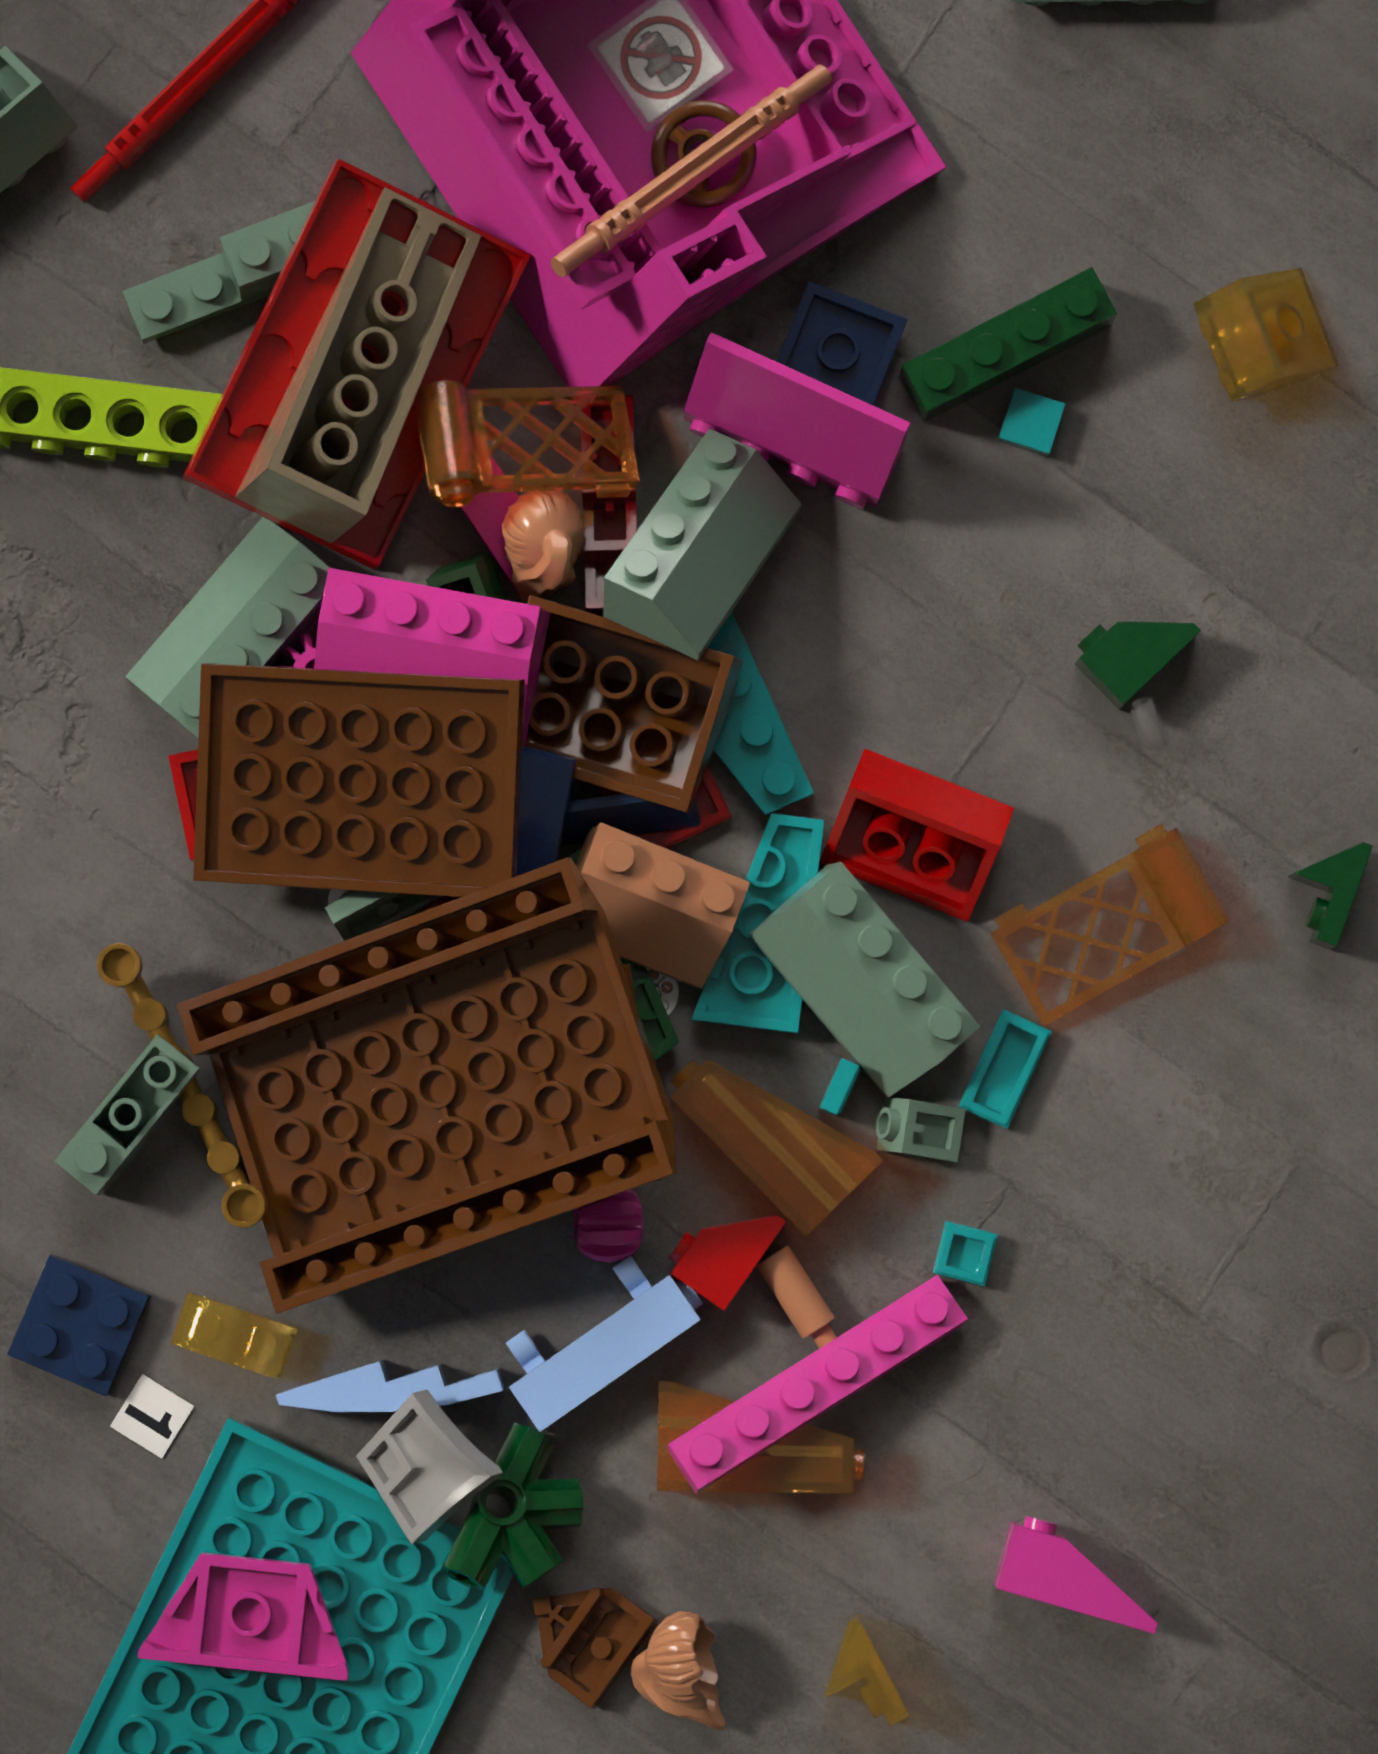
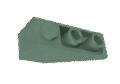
[54,1034,200,1195]

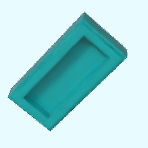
[958,1009,1052,1129]

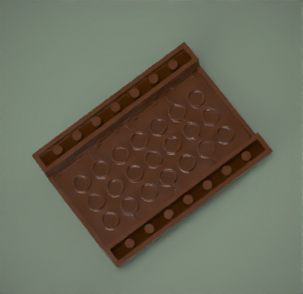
[176,857,676,1314]

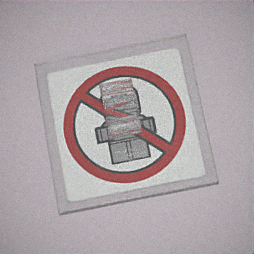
[587,0,734,133]

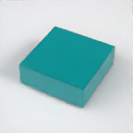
[998,388,1065,457]
[819,1058,861,1116]
[932,1221,998,1287]

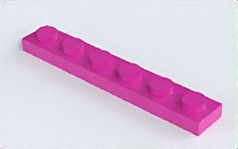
[666,1275,968,1494]

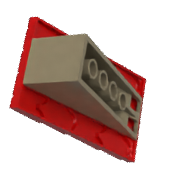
[182,158,531,570]

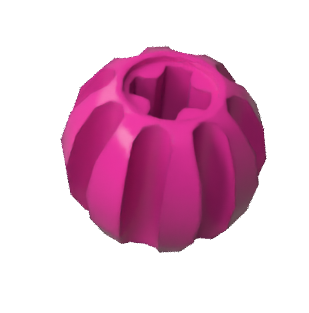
[573,1190,643,1263]

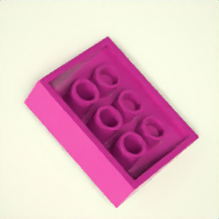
[684,332,910,509]
[314,568,550,748]

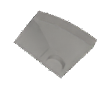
[356,1389,503,1544]

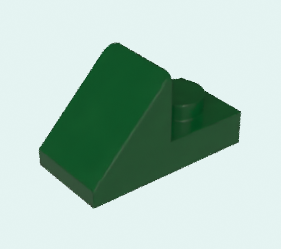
[1288,842,1373,949]

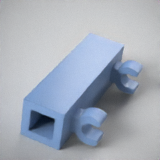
[506,1256,703,1432]

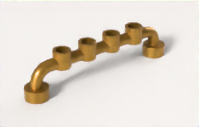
[97,943,267,1228]

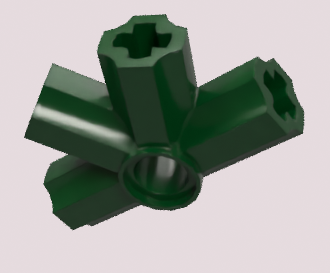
[441,1422,583,1591]

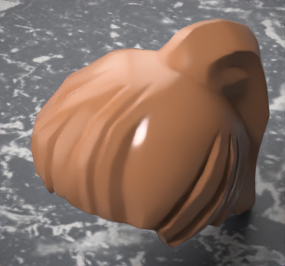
[502,487,586,604]
[631,1611,726,1731]

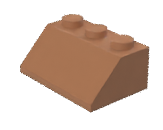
[576,822,750,989]

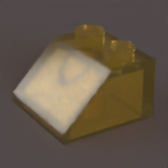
[1193,268,1340,402]

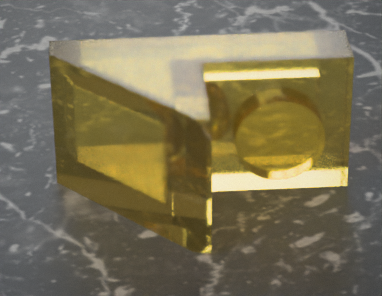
[824,1613,909,1726]

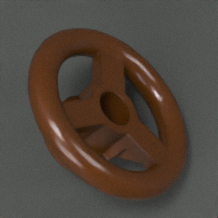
[651,100,757,208]

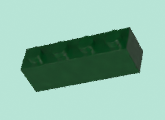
[899,267,1117,422]

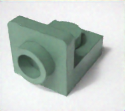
[875,1098,966,1162]

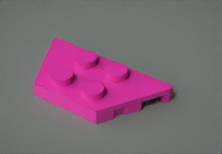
[138,1552,350,1681]

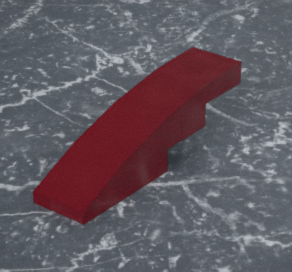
[580,395,637,617]

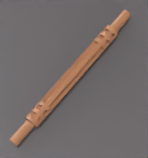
[550,65,832,277]

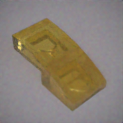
[171,1292,298,1380]

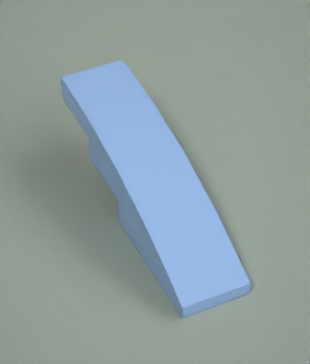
[276,1360,505,1412]

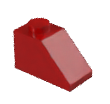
[668,1215,786,1311]

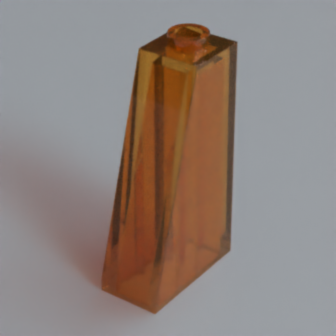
[670,1059,884,1236]
[657,1379,864,1494]

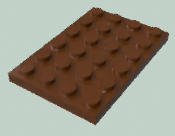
[193,663,525,897]

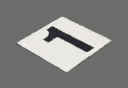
[110,1374,194,1459]

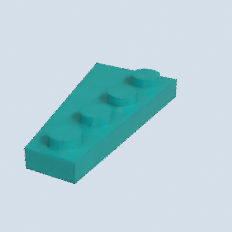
[707,612,814,817]
[691,813,824,1034]

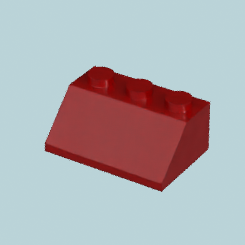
[819,748,1014,922]

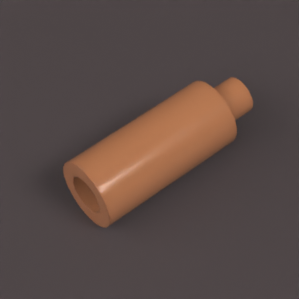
[756,1245,837,1349]

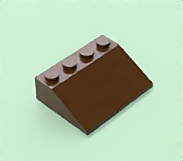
[525,595,743,813]

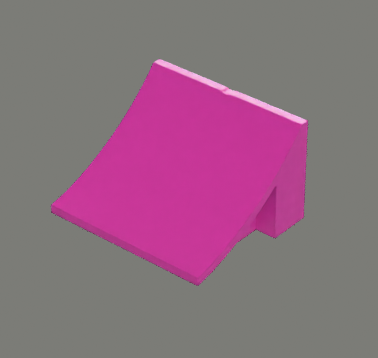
[351,0,946,405]

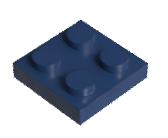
[776,281,908,406]
[7,1254,151,1396]

